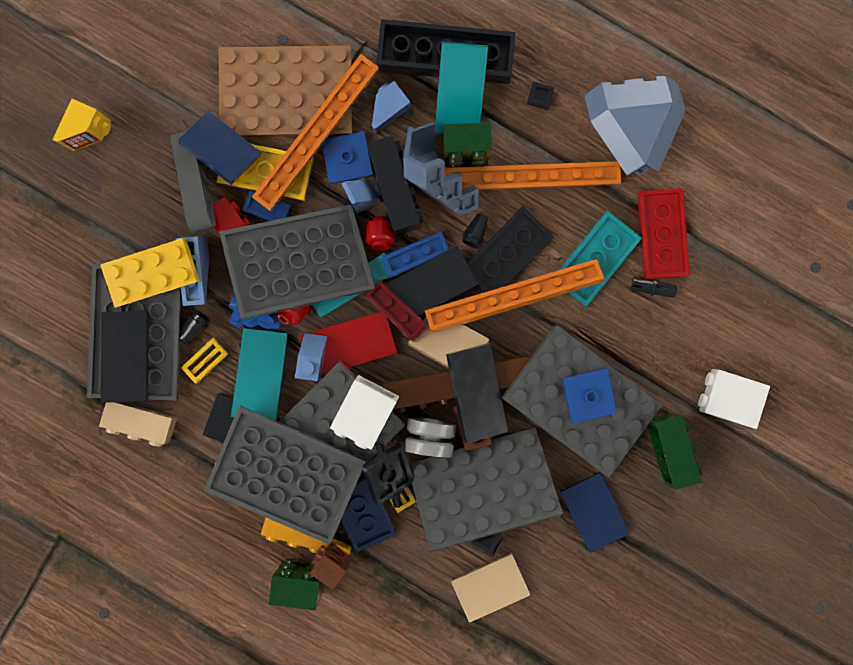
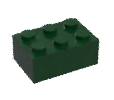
[443,122,492,168]
[647,413,702,490]
[268,559,324,611]

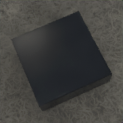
[527,81,554,110]

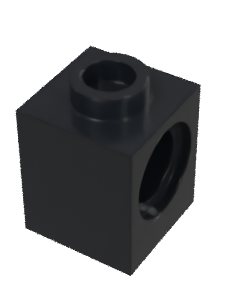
[471,533,503,558]

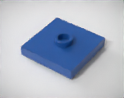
[322,131,373,185]
[562,368,617,424]

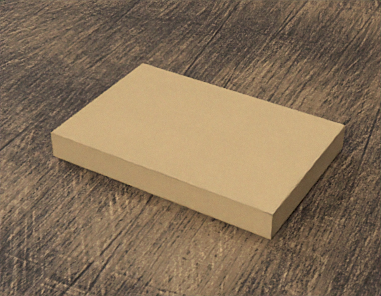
[408,317,489,368]
[451,553,530,623]

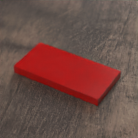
[637,188,690,280]
[300,312,397,375]

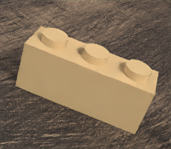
[99,402,177,447]

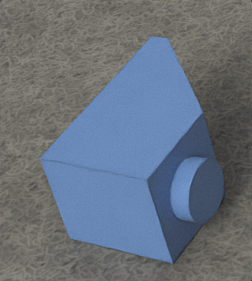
[372,81,411,134]
[295,333,327,381]

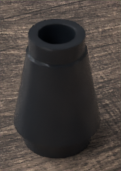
[462,214,488,248]
[179,310,210,344]

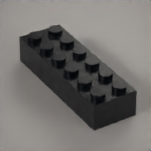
[376,19,516,84]

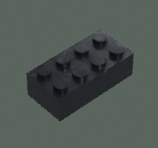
[366,135,423,237]

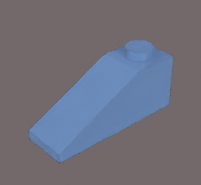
[341,179,382,214]
[176,236,210,306]

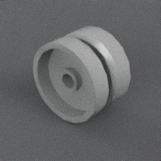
[404,418,457,458]

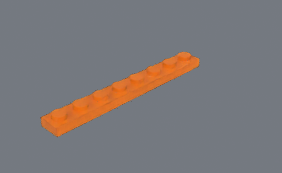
[252,54,379,211]
[445,161,621,190]
[425,259,604,334]

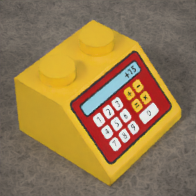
[52,99,112,151]

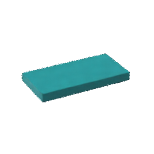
[435,42,488,134]
[559,210,642,307]
[231,328,288,421]

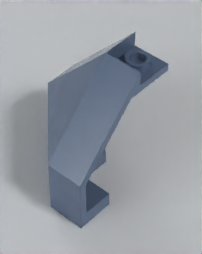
[585,76,686,176]
[403,122,479,216]

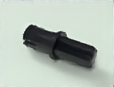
[631,277,677,298]

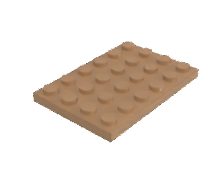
[219,46,353,137]

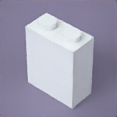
[698,369,770,429]
[330,375,399,450]

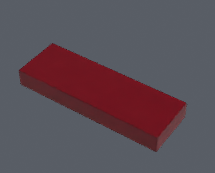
[365,280,428,342]

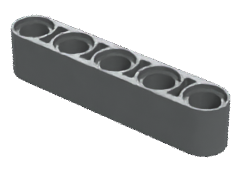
[171,130,216,233]

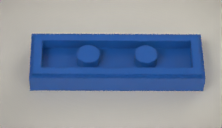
[380,231,450,278]

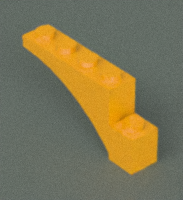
[261,517,352,555]

